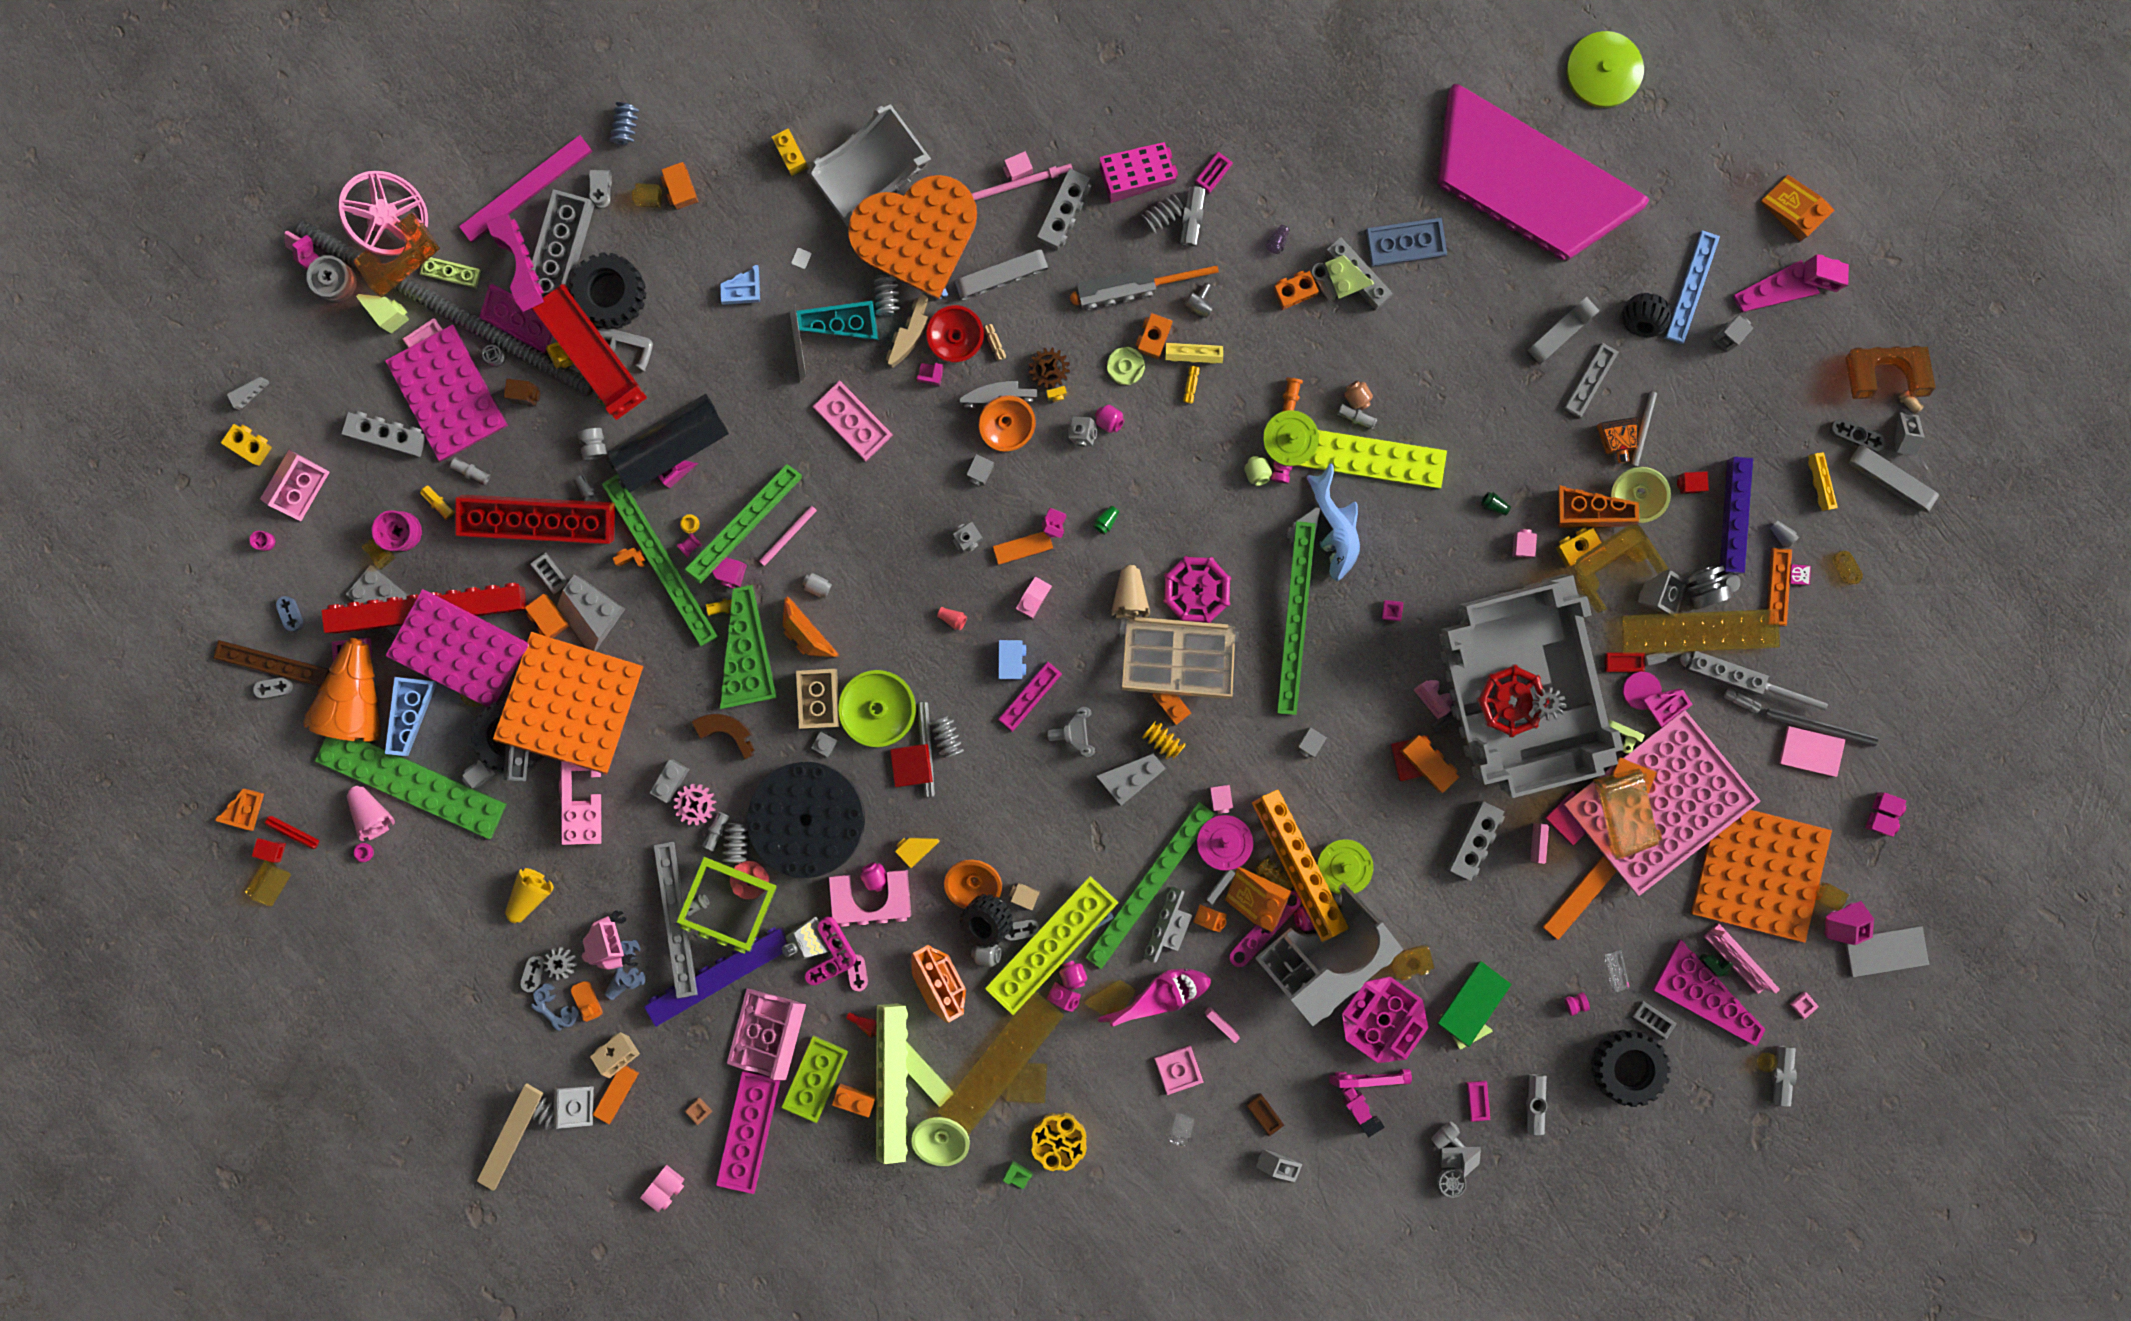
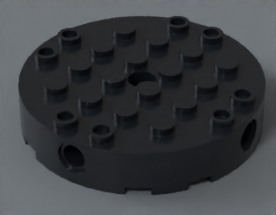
[747,762,865,878]

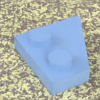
[721,265,760,305]

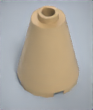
[1111,565,1150,620]

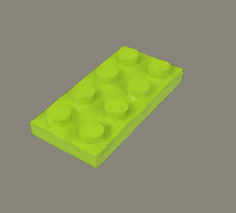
[781,1035,849,1123]

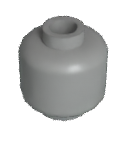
[971,944,1001,967]

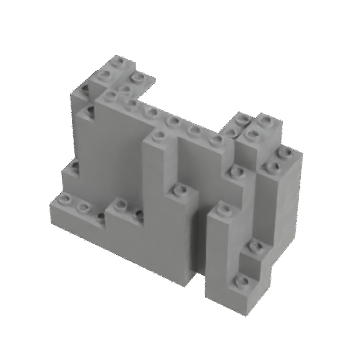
[1439,574,1624,798]

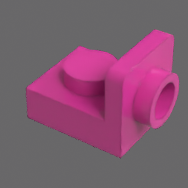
[292,235,319,270]

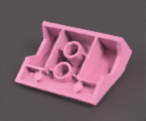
[727,988,806,1080]

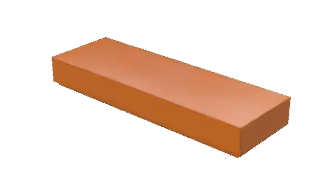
[993,531,1053,565]
[593,1065,639,1125]

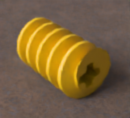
[1142,721,1186,760]

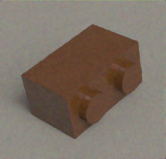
[504,378,540,406]

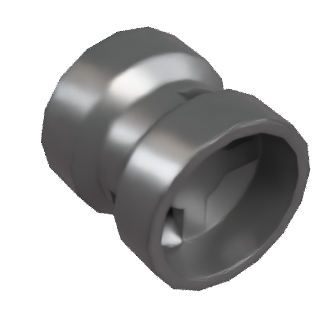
[482,344,506,367]

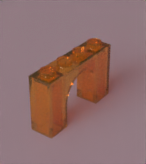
[354,212,440,298]
[1845,346,1936,399]

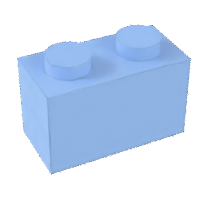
[999,640,1026,680]

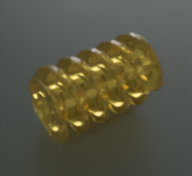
[1254,855,1293,890]

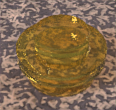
[1757,1052,1777,1072]

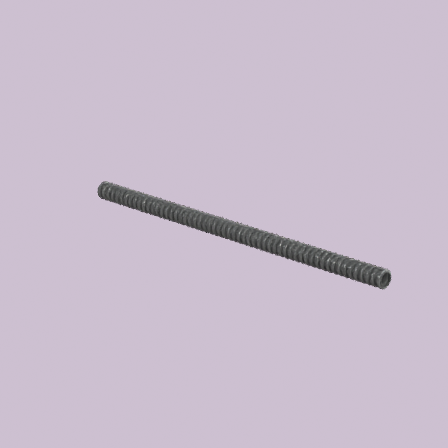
[295,221,594,396]

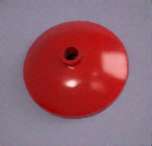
[926,305,984,363]

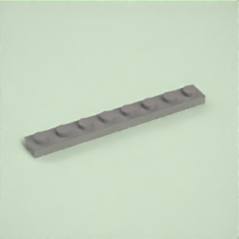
[654,842,698,999]

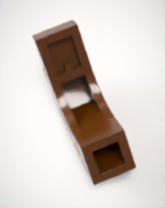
[692,714,755,759]

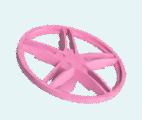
[338,171,428,256]

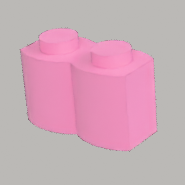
[640,1165,685,1212]

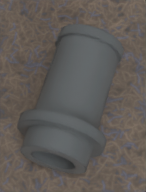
[573,475,594,501]

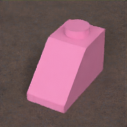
[1016,577,1052,619]

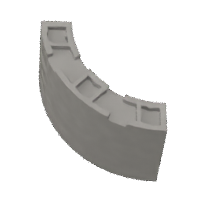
[807,104,931,227]

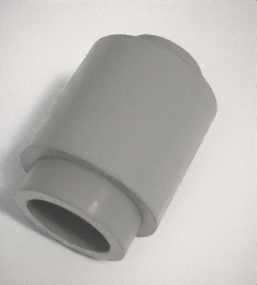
[802,573,832,598]

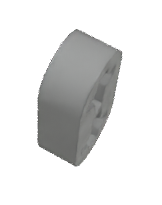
[253,678,293,698]
[1005,919,1039,940]
[520,956,546,992]

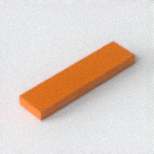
[1766,548,1792,626]

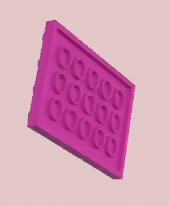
[385,325,508,462]
[386,589,529,707]

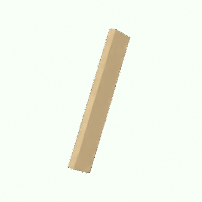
[477,1084,543,1191]

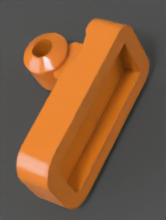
[571,981,603,1022]

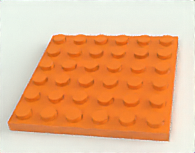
[493,632,643,775]
[1691,810,1832,943]

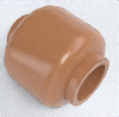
[1344,380,1373,410]

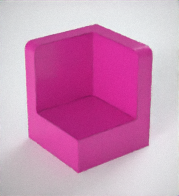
[917,363,944,386]

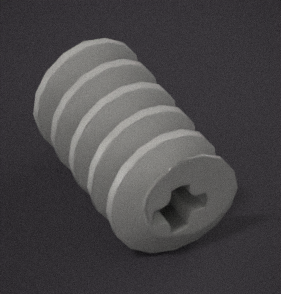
[1141,193,1184,234]
[874,274,899,316]
[929,716,964,759]
[721,823,749,863]
[532,1097,554,1130]

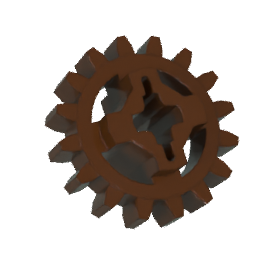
[1029,347,1070,390]

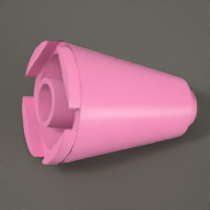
[346,786,395,841]

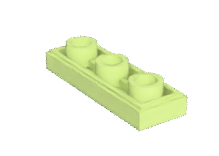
[420,256,481,289]

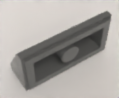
[503,745,529,781]

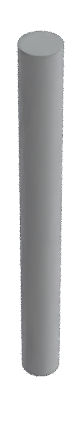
[1631,391,1657,467]

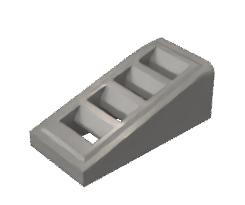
[227,377,269,410]
[530,552,568,594]
[1633,1001,1677,1039]

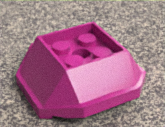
[1341,976,1429,1063]

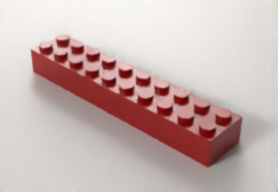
[321,583,527,634]

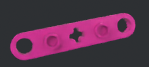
[1229,891,1301,967]

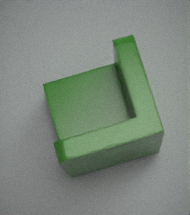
[1003,1161,1033,1189]

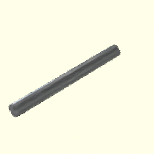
[1765,708,1879,746]

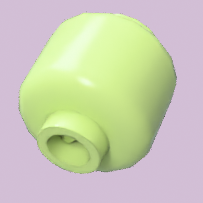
[1244,456,1272,486]

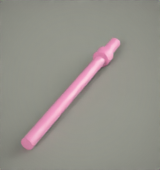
[971,164,1073,200]

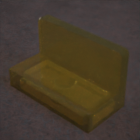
[245,860,291,906]

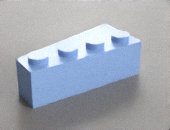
[385,677,437,756]

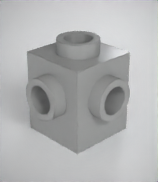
[1068,416,1097,447]
[952,522,983,552]

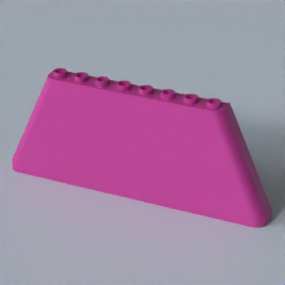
[1437,84,1649,261]

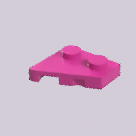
[1641,688,1693,728]

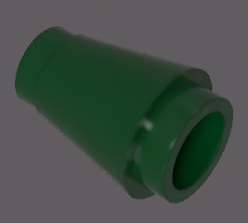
[1481,492,1511,516]

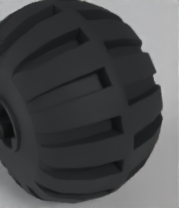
[1622,293,1671,338]

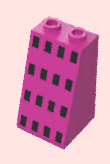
[1099,142,1178,203]

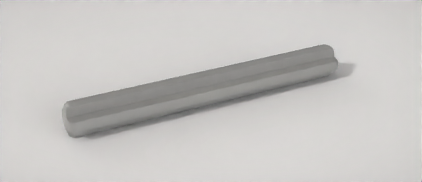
[918,702,935,797]

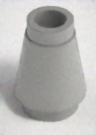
[1770,521,1799,548]

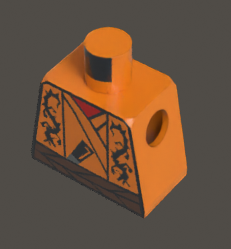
[1597,417,1638,463]

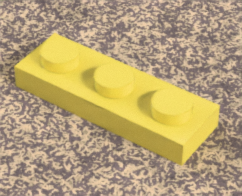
[1165,343,1223,364]

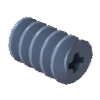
[609,102,639,145]

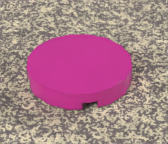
[1622,672,1662,710]

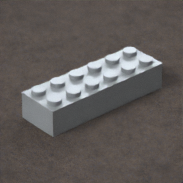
[531,189,595,298]

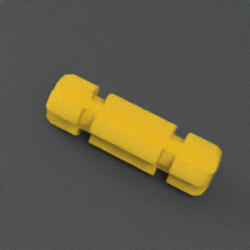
[1183,366,1200,404]

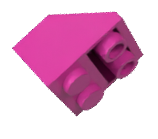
[1825,901,1874,945]

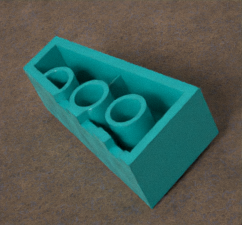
[796,301,879,340]

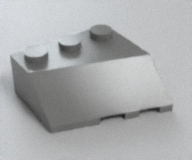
[557,574,625,651]

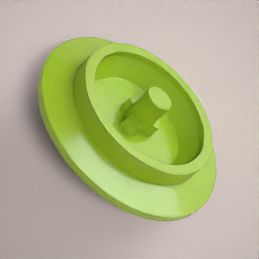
[1263,410,1319,466]
[1317,839,1373,895]

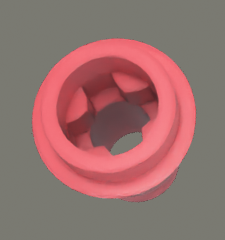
[937,607,967,630]

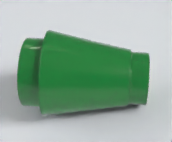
[1093,506,1119,535]

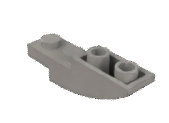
[960,381,1037,409]

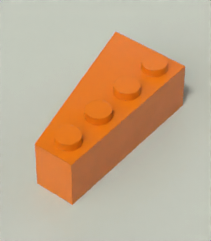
[1557,485,1639,528]

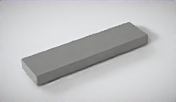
[1563,343,1619,418]

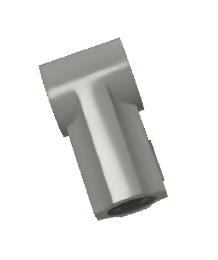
[1310,263,1337,301]

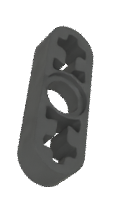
[1829,419,1885,452]

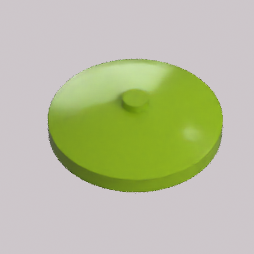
[1566,31,1644,108]
[839,670,916,747]

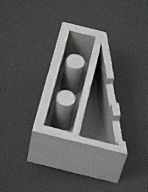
[1097,754,1166,806]

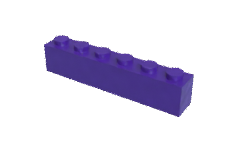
[1719,457,1753,575]

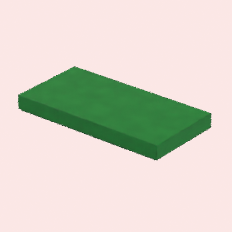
[1437,961,1512,1047]

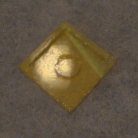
[1007,1061,1047,1103]

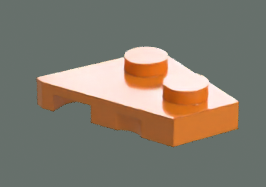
[215,788,264,831]

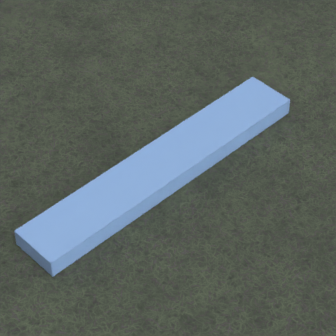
[1664,230,1720,344]

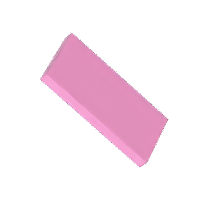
[813,380,893,462]

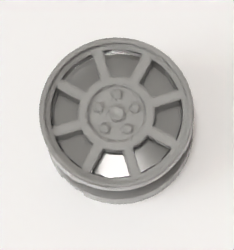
[1437,1168,1466,1198]

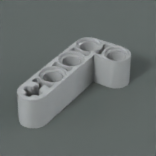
[1527,297,1600,364]

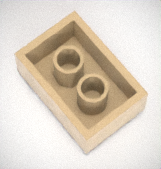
[796,669,840,729]

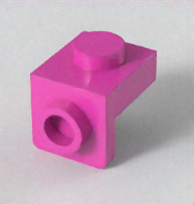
[1042,508,1067,538]
[1047,982,1081,1012]

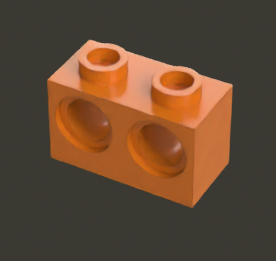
[1273,271,1319,310]

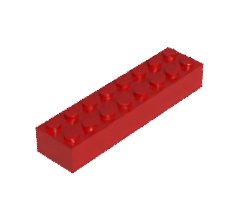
[456,495,615,544]

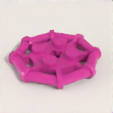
[1163,555,1232,623]

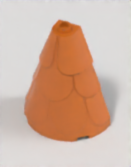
[303,638,381,741]

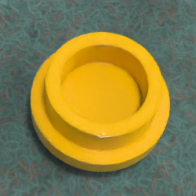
[680,514,700,534]

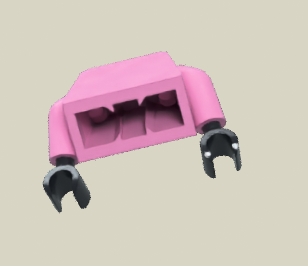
[582,910,638,970]

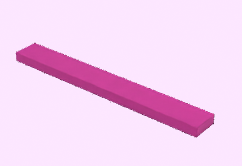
[459,135,593,243]

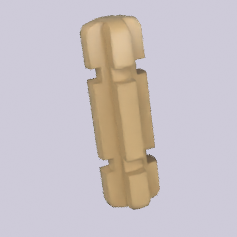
[983,324,1006,361]

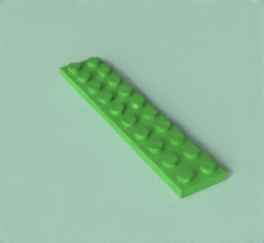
[315,737,507,839]

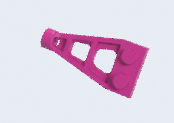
[1329,1069,1412,1088]

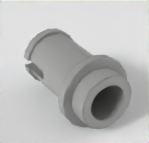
[687,895,710,916]

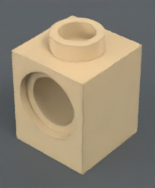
[1009,883,1040,910]

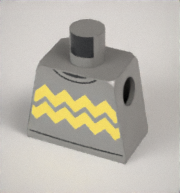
[782,917,830,961]

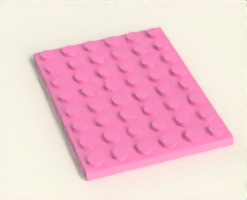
[1564,710,1760,896]

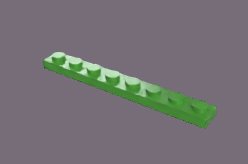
[685,464,802,584]

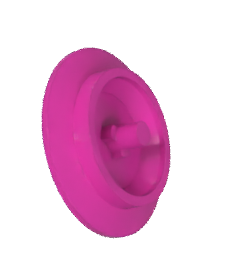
[1197,815,1253,871]

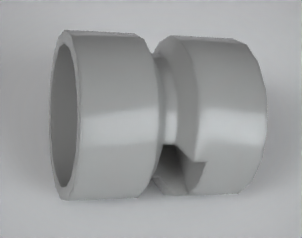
[577,428,607,460]

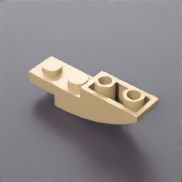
[886,294,929,368]

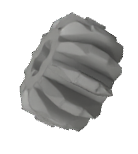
[1532,687,1567,721]
[543,947,577,980]

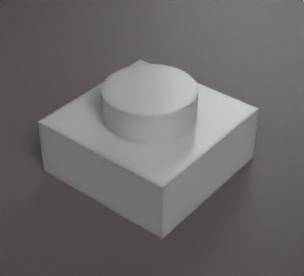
[811,731,838,757]

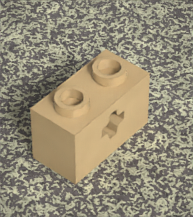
[590,1032,640,1078]

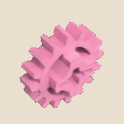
[674,784,717,825]

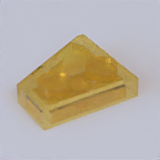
[1084,979,1136,1015]

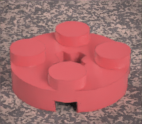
[730,861,769,899]

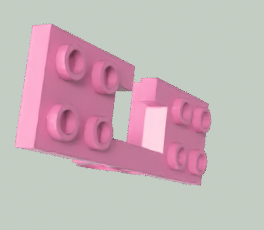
[559,761,601,845]

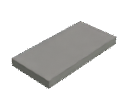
[1845,926,1929,977]

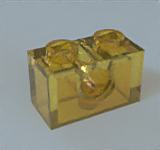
[1391,944,1435,981]

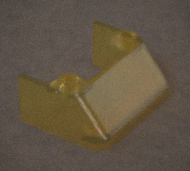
[1574,524,1669,613]

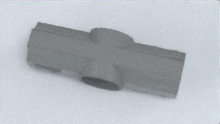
[1180,186,1205,247]
[1772,1046,1797,1107]
[1526,1074,1547,1135]

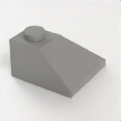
[1638,569,1688,617]

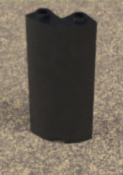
[607,394,729,493]

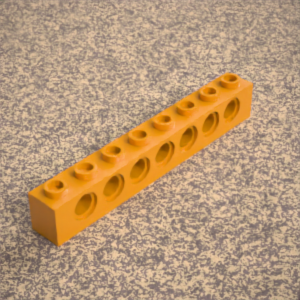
[1252,790,1349,942]

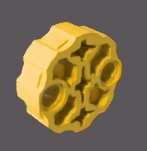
[1031,1112,1087,1171]

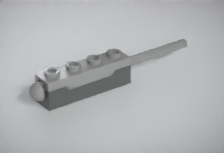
[1680,651,1828,711]

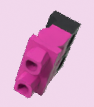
[1341,1088,1385,1138]

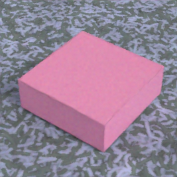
[1790,992,1819,1020]

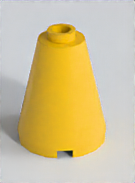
[505,868,554,923]

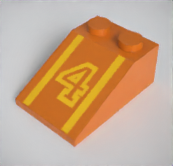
[1760,175,1835,242]
[1225,867,1291,932]

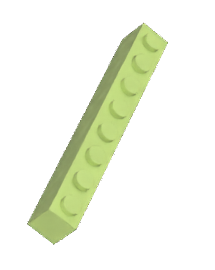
[876,1003,908,1164]

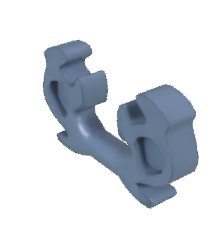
[614,940,645,989]
[531,983,580,1031]

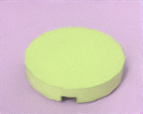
[1107,347,1145,385]

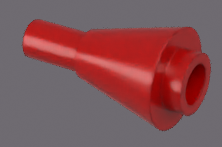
[846,1012,877,1038]

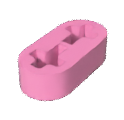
[847,954,868,991]

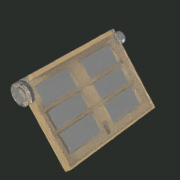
[1119,617,1239,699]

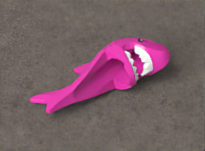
[1098,968,1211,1027]

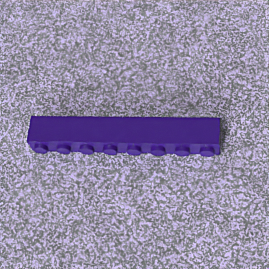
[645,927,788,1027]

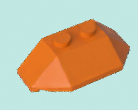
[783,596,839,658]
[911,945,966,1023]

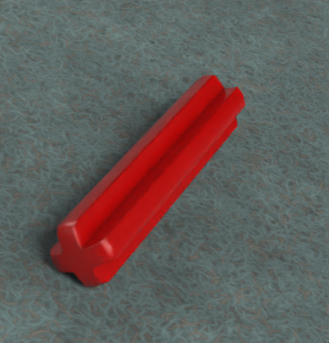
[265,816,319,849]

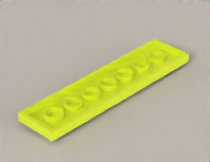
[1296,430,1447,489]
[985,876,1118,1015]

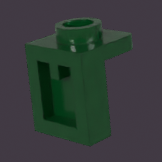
[1698,954,1733,978]

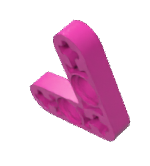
[805,917,856,986]

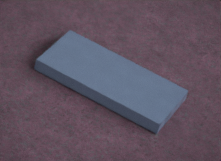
[1366,217,1447,267]

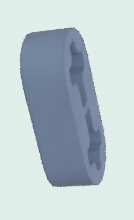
[276,596,303,632]

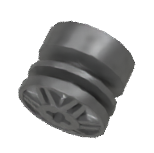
[1684,566,1734,610]

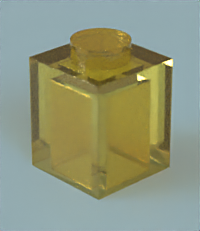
[632,183,662,208]
[1815,882,1849,911]

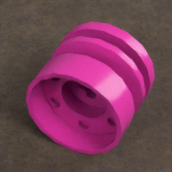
[372,510,422,551]

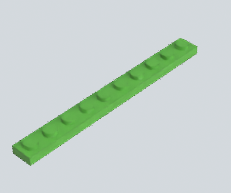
[602,474,718,646]
[1277,521,1316,715]
[1086,802,1215,969]

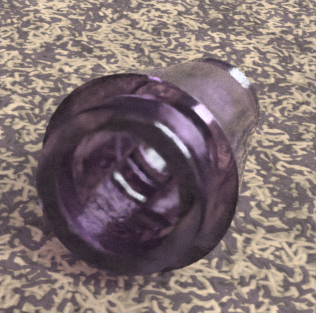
[1266,224,1290,254]

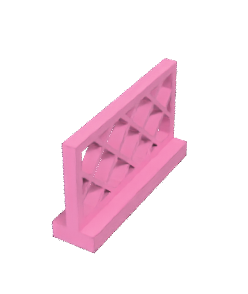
[1703,924,1780,994]

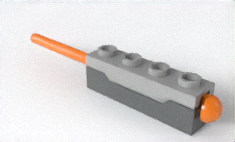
[1070,266,1219,310]

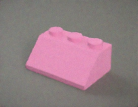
[260,450,330,521]

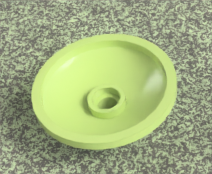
[1611,467,1671,523]
[912,1117,970,1166]

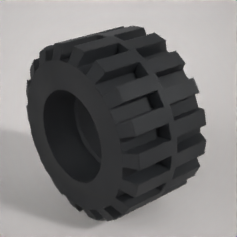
[959,894,1013,948]

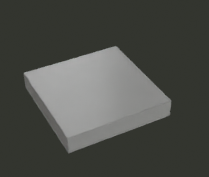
[554,1086,594,1129]

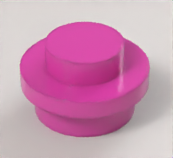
[354,843,374,862]

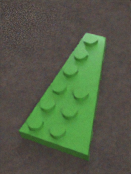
[720,585,777,709]

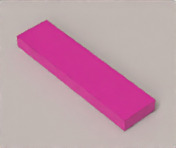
[998,662,1062,732]

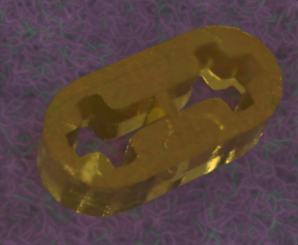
[1833,551,1863,585]

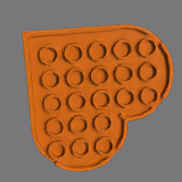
[848,175,977,299]

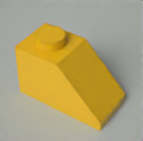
[895,838,940,868]

